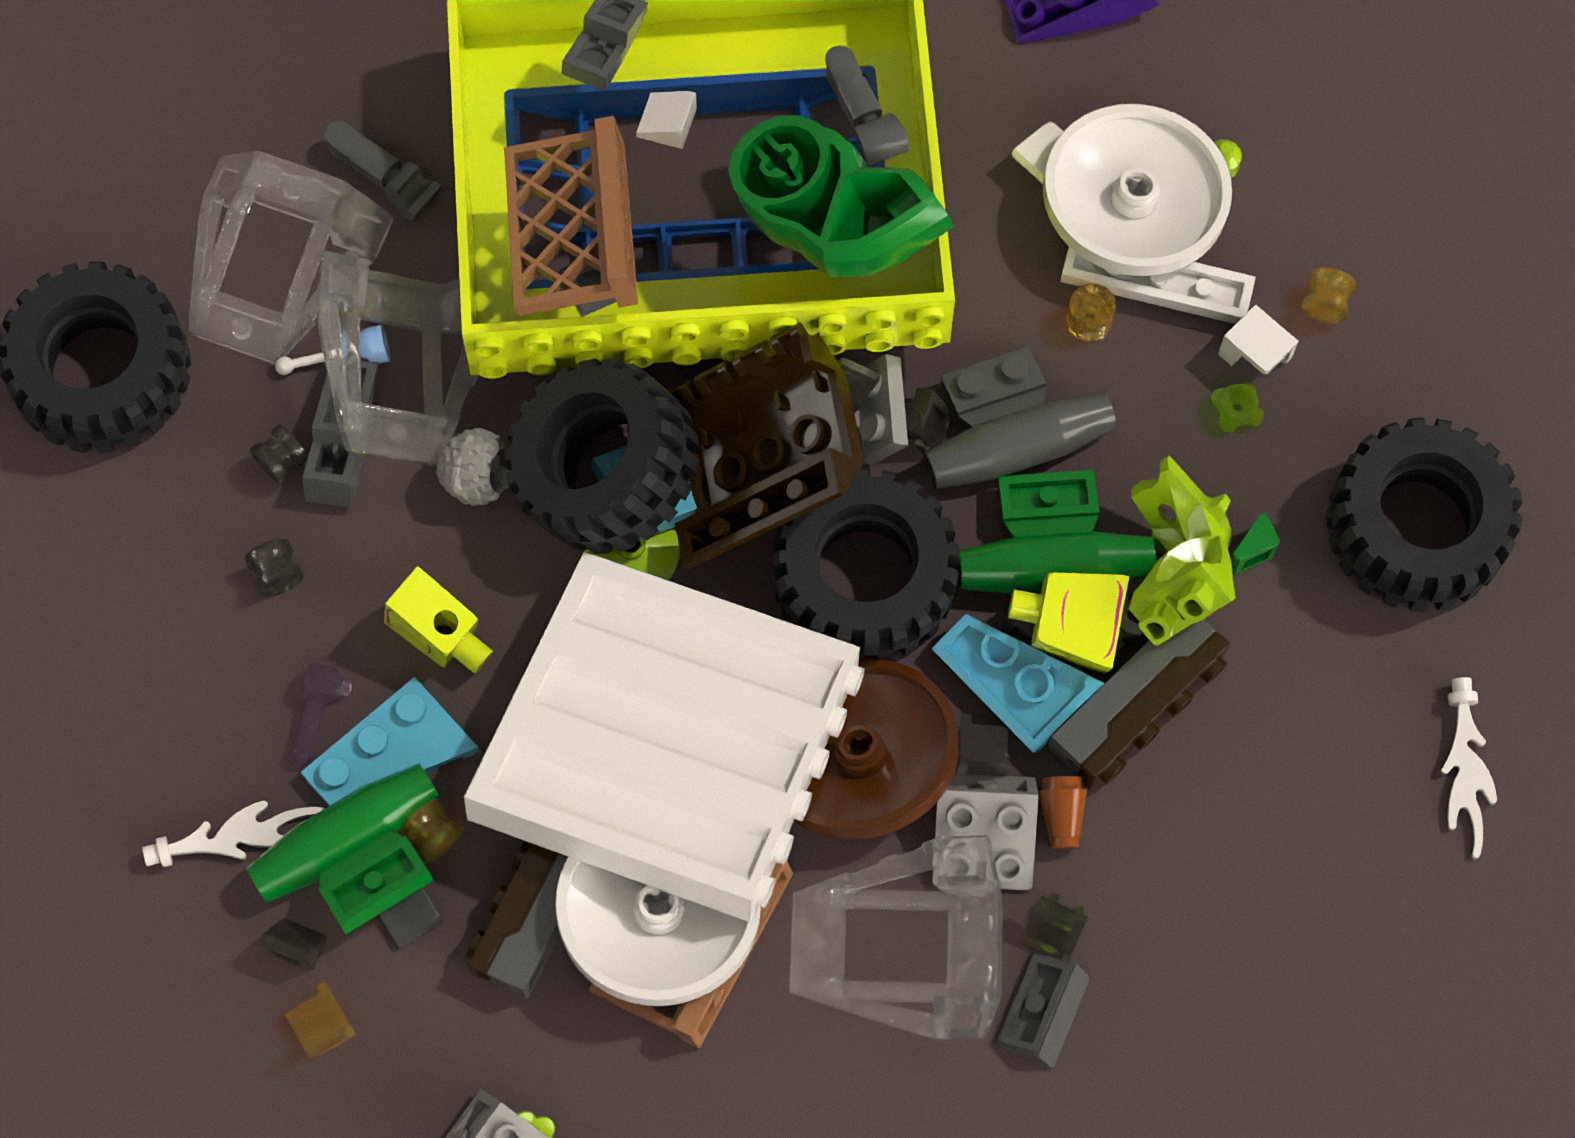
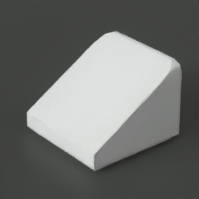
[636,91,697,149]
[1011,122,1064,184]

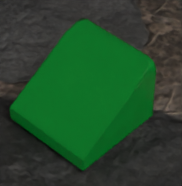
[1231,512,1280,575]

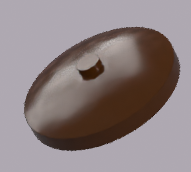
[794,659,960,839]

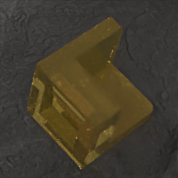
[285,980,356,1061]

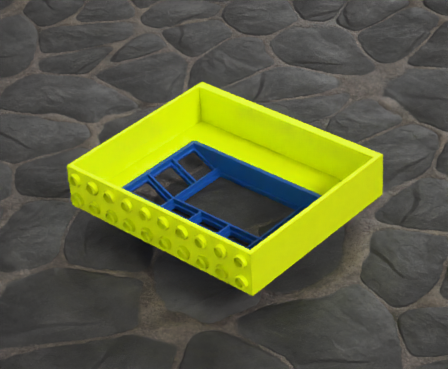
[447,0,955,379]

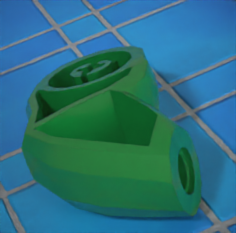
[728,115,954,277]

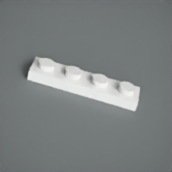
[1060,247,1256,324]

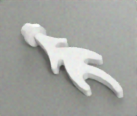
[1441,677,1497,859]
[142,801,325,867]

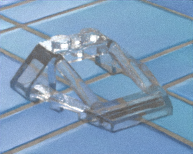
[189,151,394,364]
[316,251,479,466]
[789,835,1002,1040]

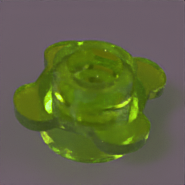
[1210,382,1264,433]

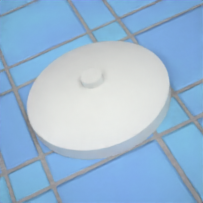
[1043,104,1232,276]
[556,857,761,1006]

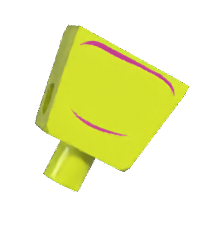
[384,566,494,674]
[1008,573,1129,674]

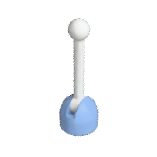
[275,324,391,375]

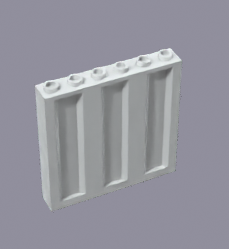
[464,552,865,922]

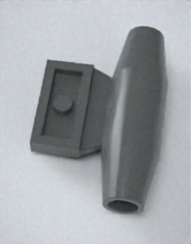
[923,346,1116,489]

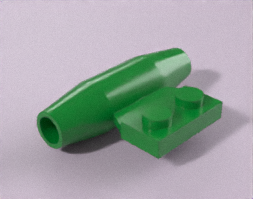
[958,470,1156,594]
[245,763,439,934]

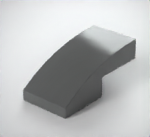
[561,0,648,91]

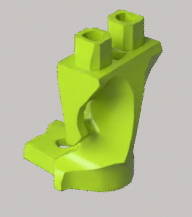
[1129,455,1236,646]

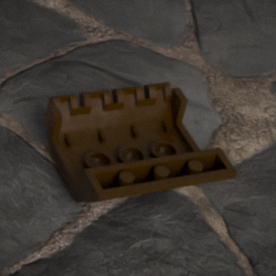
[668,322,864,569]

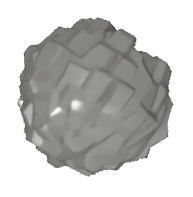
[435,428,511,506]

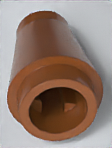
[1038,776,1087,849]

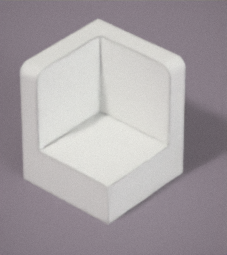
[1218,305,1299,375]

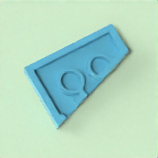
[932,614,1105,753]
[300,677,480,806]

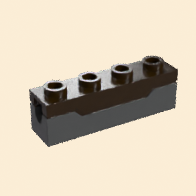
[1047,619,1230,790]
[466,841,568,1001]

